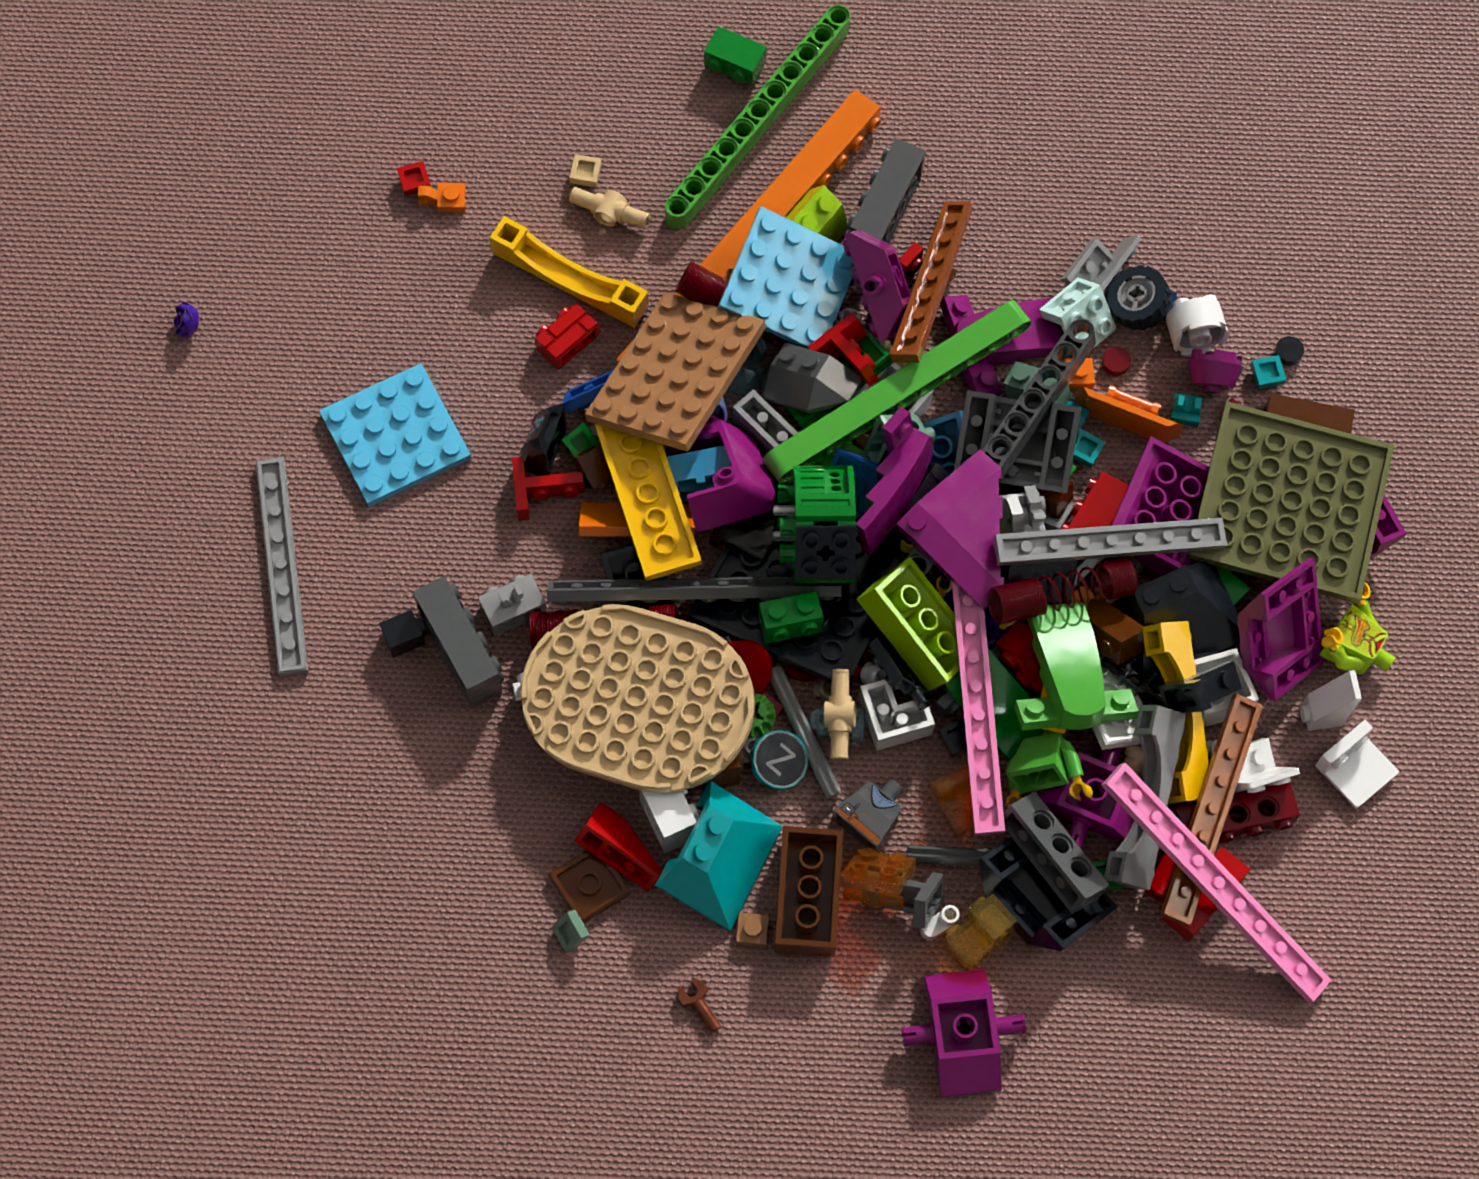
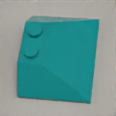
[655,781,783,931]

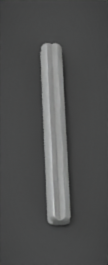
[770,666,840,799]

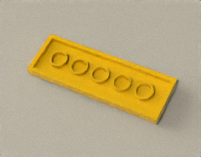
[595,424,702,581]

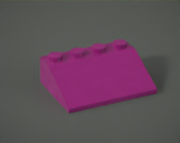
[1111,436,1209,576]

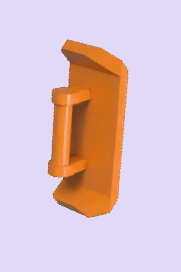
[1076,385,1183,443]

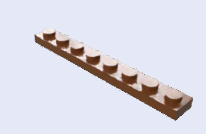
[890,201,973,363]
[1159,693,1263,926]

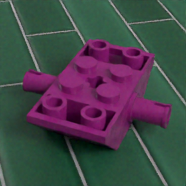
[843,229,911,343]
[1029,747,1134,848]
[901,969,1026,1097]

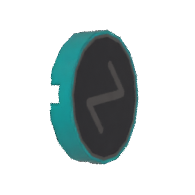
[750,730,808,789]

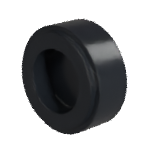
[1274,336,1304,366]

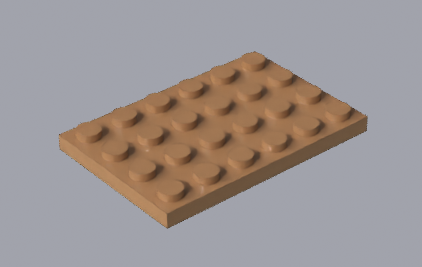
[585,292,766,452]

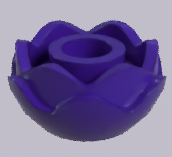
[173,302,199,338]

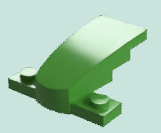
[1015,602,1139,731]

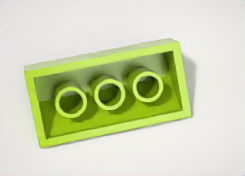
[856,557,960,691]

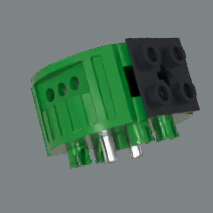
[773,465,856,584]

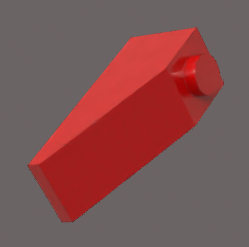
[574,802,662,892]

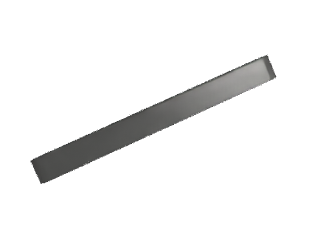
[907,318,1096,581]

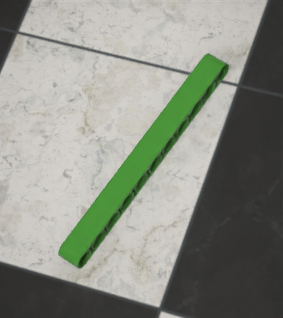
[665,5,850,230]
[762,300,1032,484]

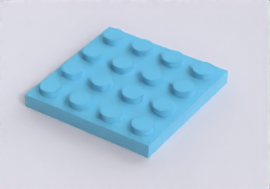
[717,206,855,349]
[319,363,471,507]

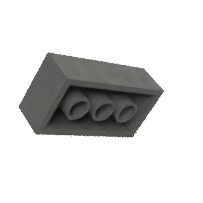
[845,138,926,244]
[413,576,504,709]

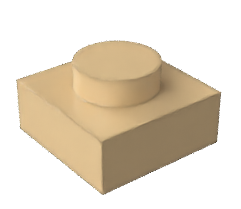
[569,154,602,188]

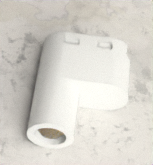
[920,905,959,941]

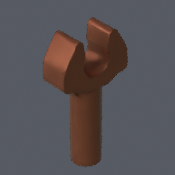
[678,978,722,1033]

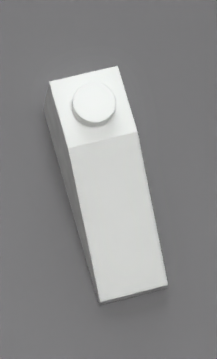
[1300,670,1362,731]

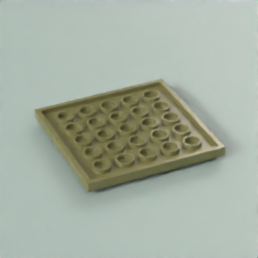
[1187,401,1395,604]

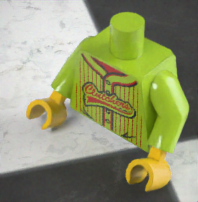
[1319,583,1396,675]

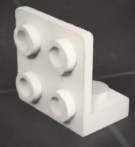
[1315,720,1399,809]
[1212,738,1300,793]

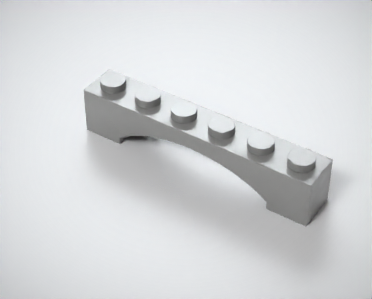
[1104,705,1186,890]

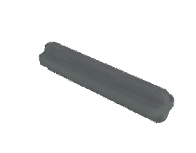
[906,845,991,866]

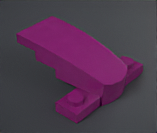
[940,295,1064,396]
[856,407,933,556]

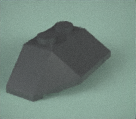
[760,343,865,414]

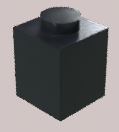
[379,610,427,658]

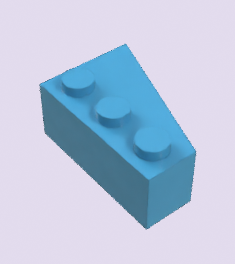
[667,445,731,502]

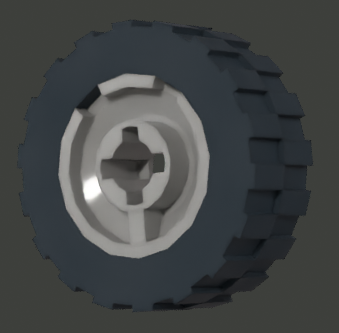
[1107,265,1172,330]

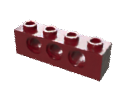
[1172,782,1300,843]

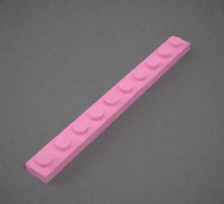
[952,582,1005,836]
[1101,763,1331,1002]

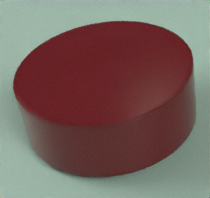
[1102,347,1131,376]

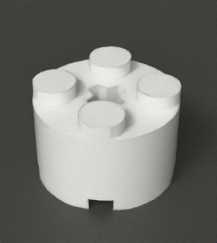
[1166,294,1229,357]

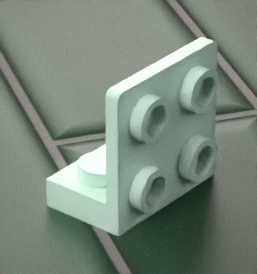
[1039,278,1116,348]

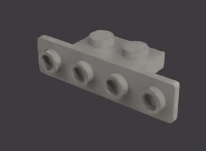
[1061,235,1141,295]

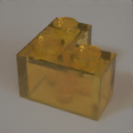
[943,893,1018,971]

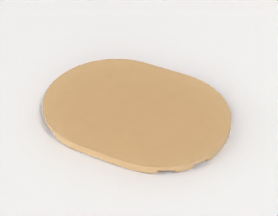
[520,604,755,793]

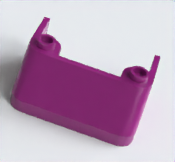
[668,416,777,533]

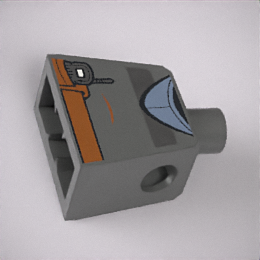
[832,779,903,854]

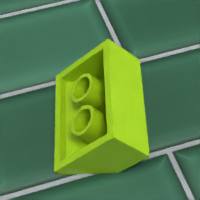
[785,185,848,242]

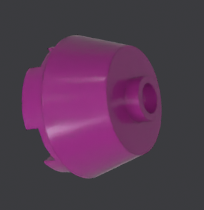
[1187,349,1244,394]

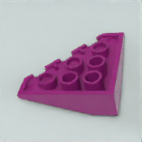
[896,449,1004,610]

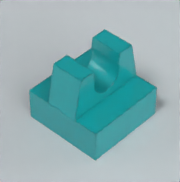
[1170,393,1203,427]

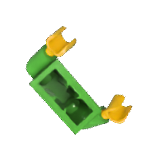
[1005,730,1093,808]

